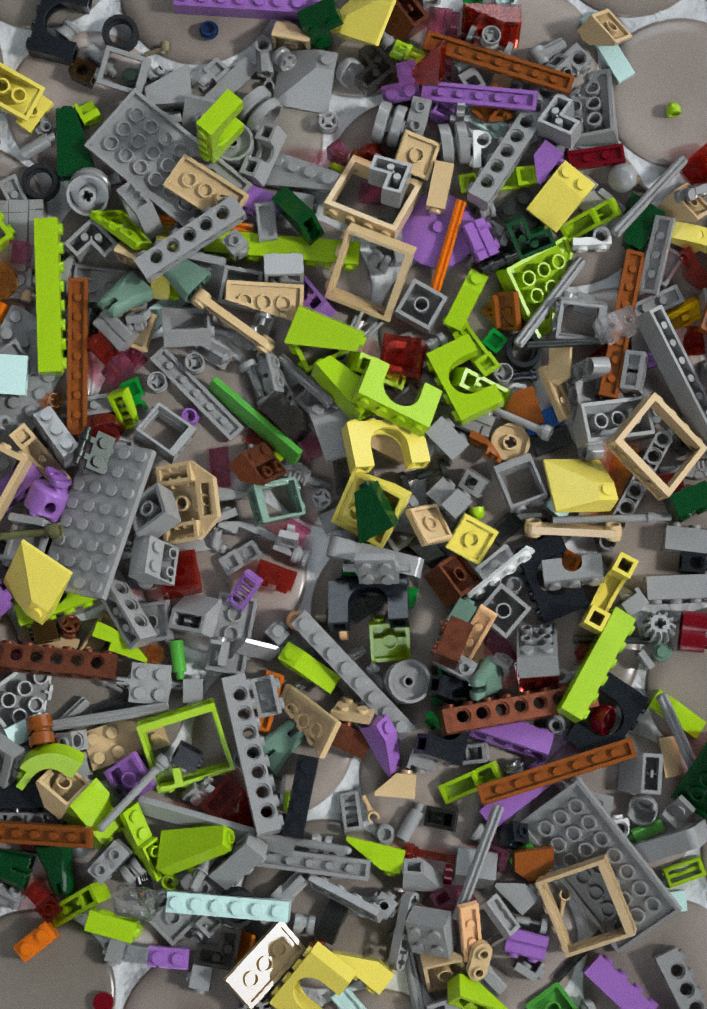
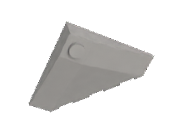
[538,68,619,147]
[0,654,56,749]

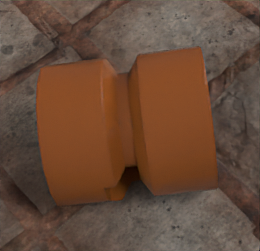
[26,714,55,748]

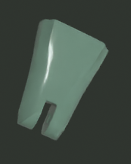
[152,247,212,302]
[97,270,154,319]
[469,655,502,701]
[251,718,306,776]

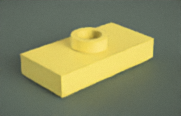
[15,95,54,135]

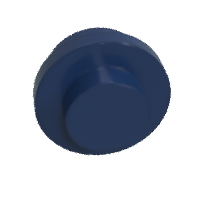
[199,21,219,40]

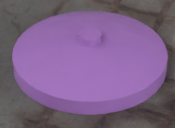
[401,194,475,269]

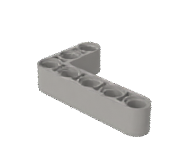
[566,356,611,461]
[633,819,707,863]

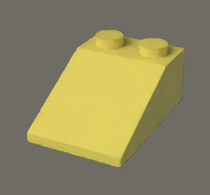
[0,63,46,122]
[526,160,595,234]

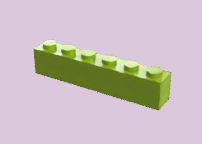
[555,607,636,723]

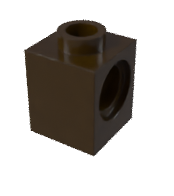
[68,57,98,89]
[29,619,61,645]

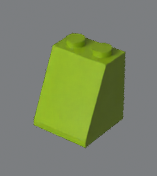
[63,778,124,851]

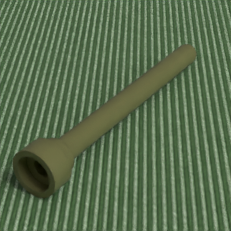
[0,523,63,541]

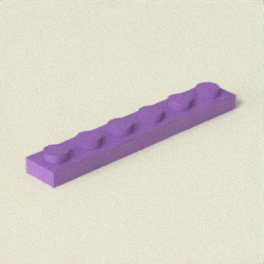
[421,80,538,112]

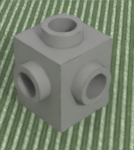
[369,890,399,920]

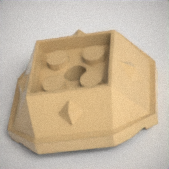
[145,461,221,545]

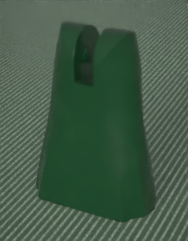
[34,845,75,895]
[0,848,36,892]

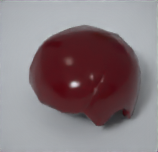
[590,705,616,735]

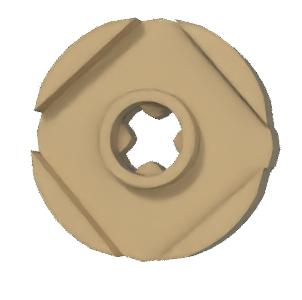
[491,423,530,462]

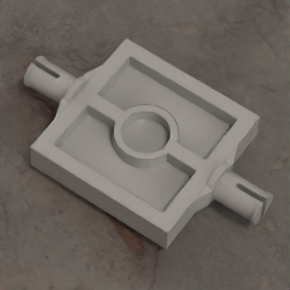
[343,554,412,585]
[115,662,183,704]

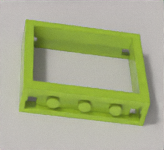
[136,697,235,794]

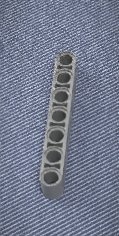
[597,430,672,552]

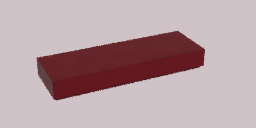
[565,143,626,170]

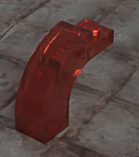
[679,246,707,291]

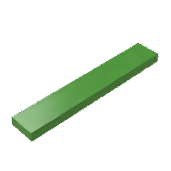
[208,377,303,465]

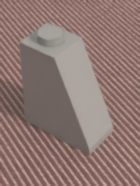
[143,64,193,111]

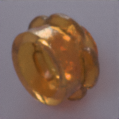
[44,392,63,411]
[145,644,165,664]

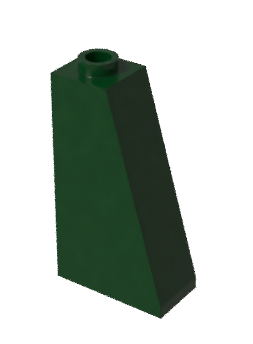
[56,106,96,181]

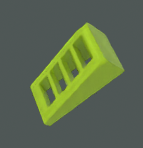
[107,386,139,431]

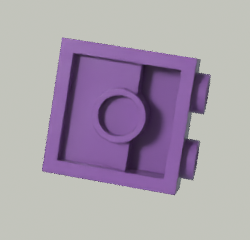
[104,751,157,801]

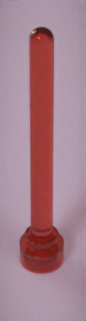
[404,842,500,873]

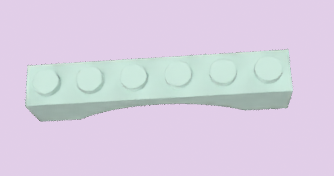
[166,890,291,923]

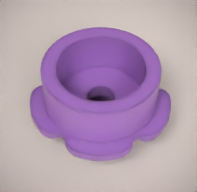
[180,408,200,426]

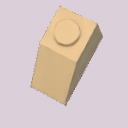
[374,769,416,799]

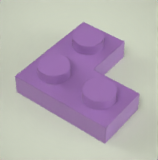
[381,59,421,104]

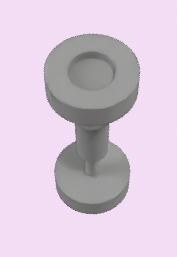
[465,25,514,55]
[239,358,276,409]
[514,914,548,935]

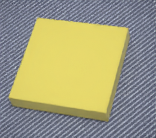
[445,512,499,566]

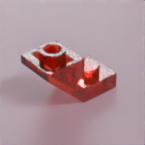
[86,332,122,370]
[23,878,63,923]

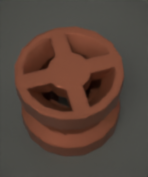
[60,615,80,640]

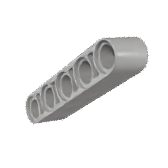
[326,536,424,579]

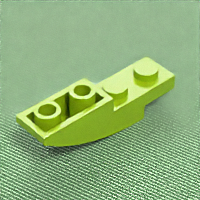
[119,801,165,882]

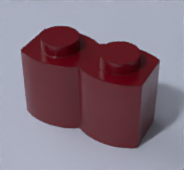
[677,610,707,653]

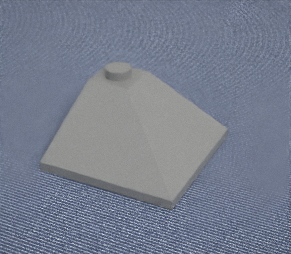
[273,50,338,114]

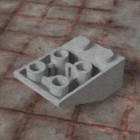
[517,623,560,678]

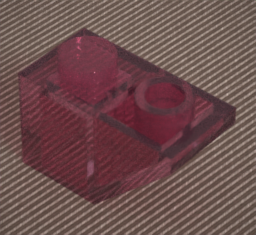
[101,348,148,387]
[429,886,478,915]

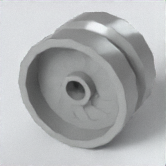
[236,85,283,135]
[371,100,408,148]
[437,121,470,164]
[220,124,256,171]
[66,167,111,216]
[383,659,431,704]

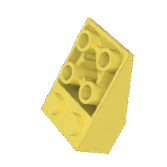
[331,949,395,995]

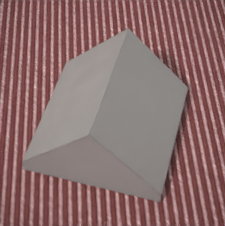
[451,846,498,891]

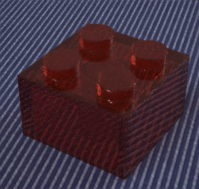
[161,549,202,600]

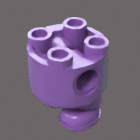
[24,466,72,522]

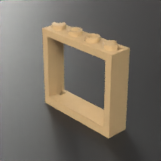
[323,154,424,239]
[324,222,417,323]
[605,392,707,501]
[0,442,33,522]
[535,854,637,958]

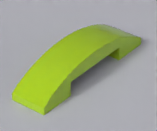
[458,164,537,195]
[442,316,501,378]

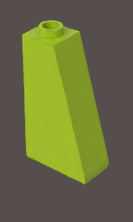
[284,304,367,352]
[311,355,389,421]
[156,825,235,876]

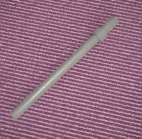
[552,512,672,524]

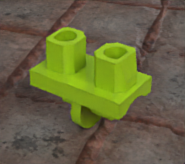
[389,39,428,72]

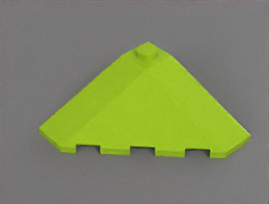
[495,236,573,338]

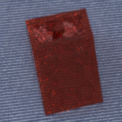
[461,3,522,48]
[201,775,272,828]

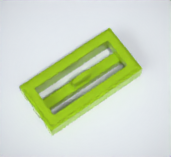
[661,856,707,889]

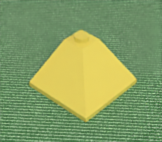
[329,0,396,46]
[543,459,618,513]
[331,473,412,548]
[3,539,73,625]

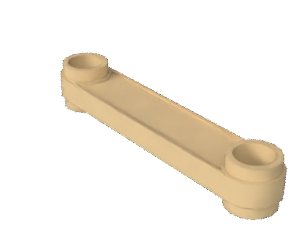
[190,288,276,356]
[524,518,622,542]

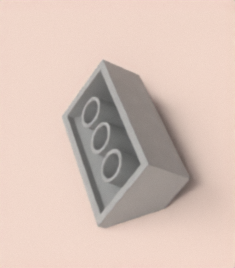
[573,395,655,447]

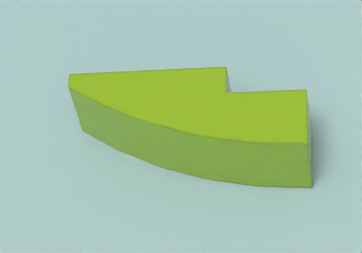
[560,198,623,243]
[92,621,148,663]
[438,760,504,804]

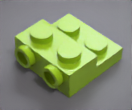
[369,616,411,663]

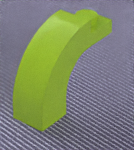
[16,743,85,791]

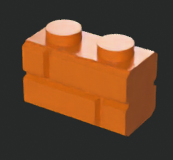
[13,919,60,963]

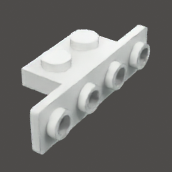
[466,544,535,600]

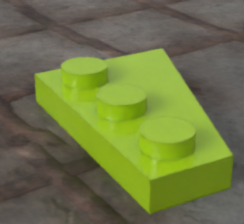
[89,210,152,251]

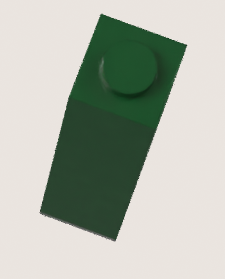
[271,186,325,245]
[622,192,665,252]
[354,480,400,544]

